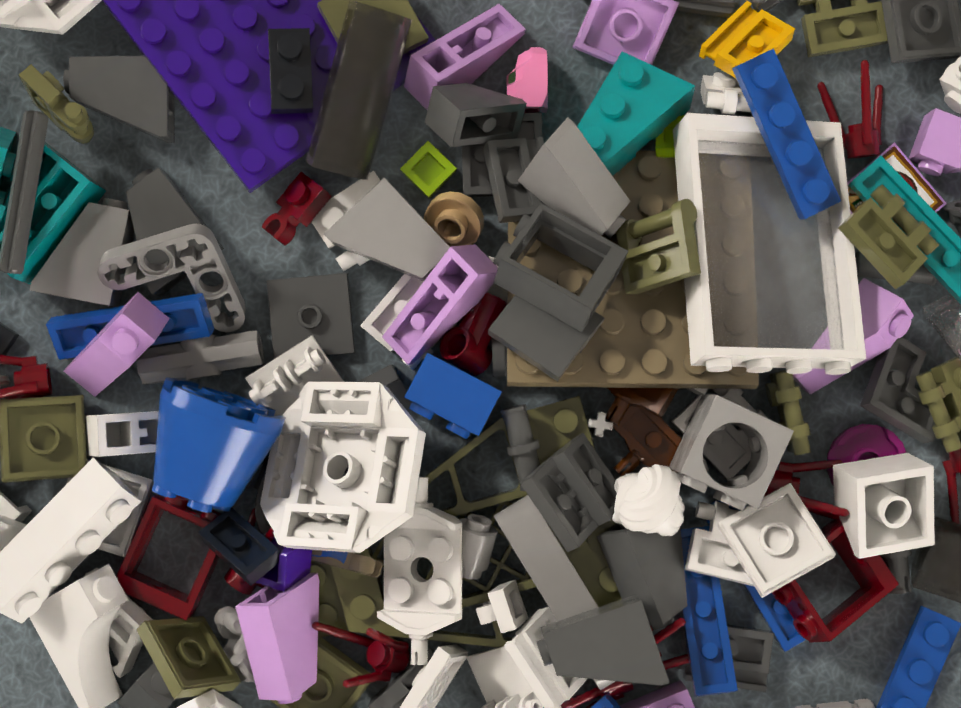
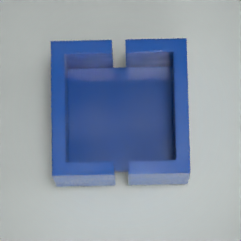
[404,353,502,439]

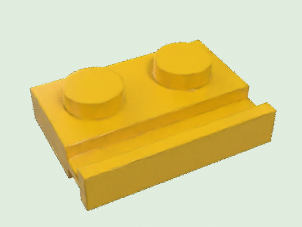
[699,1,795,78]

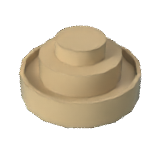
[424,191,484,247]

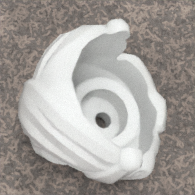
[612,464,685,536]

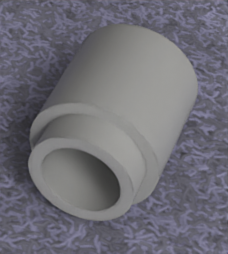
[460,514,498,579]

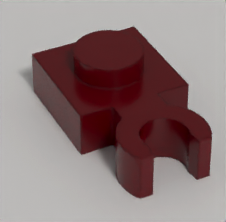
[262,172,332,246]

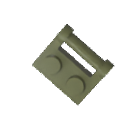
[617,199,701,294]

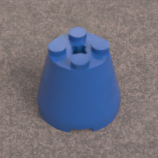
[152,378,286,513]

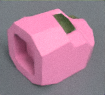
[506,47,548,113]

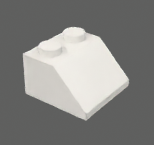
[833,453,935,559]

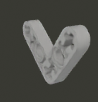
[98,223,246,333]

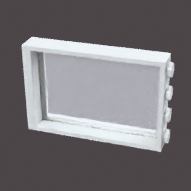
[673,113,866,375]

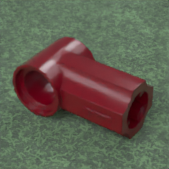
[439,292,507,376]

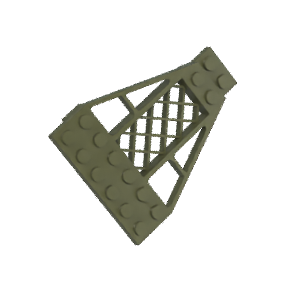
[310,396,622,647]

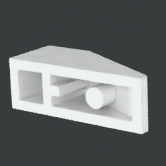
[85,411,159,457]

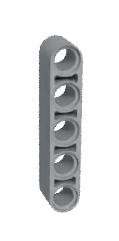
[494,495,615,691]

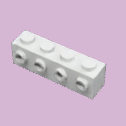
[0,457,141,623]

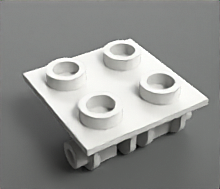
[245,335,344,416]
[467,646,544,708]

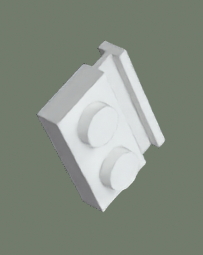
[504,607,588,708]

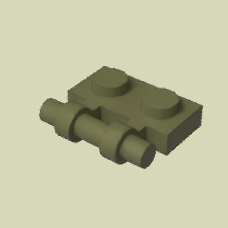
[796,0,888,58]
[19,64,94,144]
[838,184,939,289]
[915,355,961,453]
[765,370,811,456]

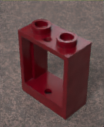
[116,495,221,621]
[772,518,899,643]

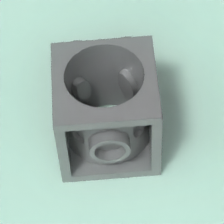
[669,394,794,511]

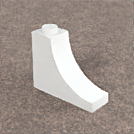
[29,564,129,708]

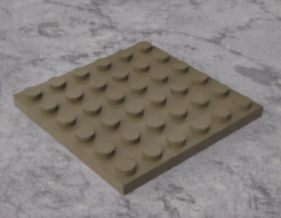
[507,151,759,389]

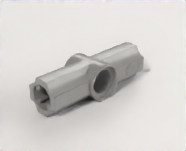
[136,330,264,385]

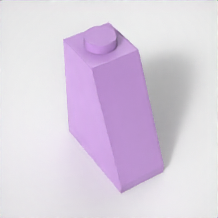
[235,573,320,704]

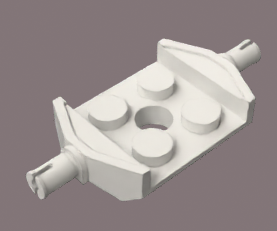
[377,477,462,665]

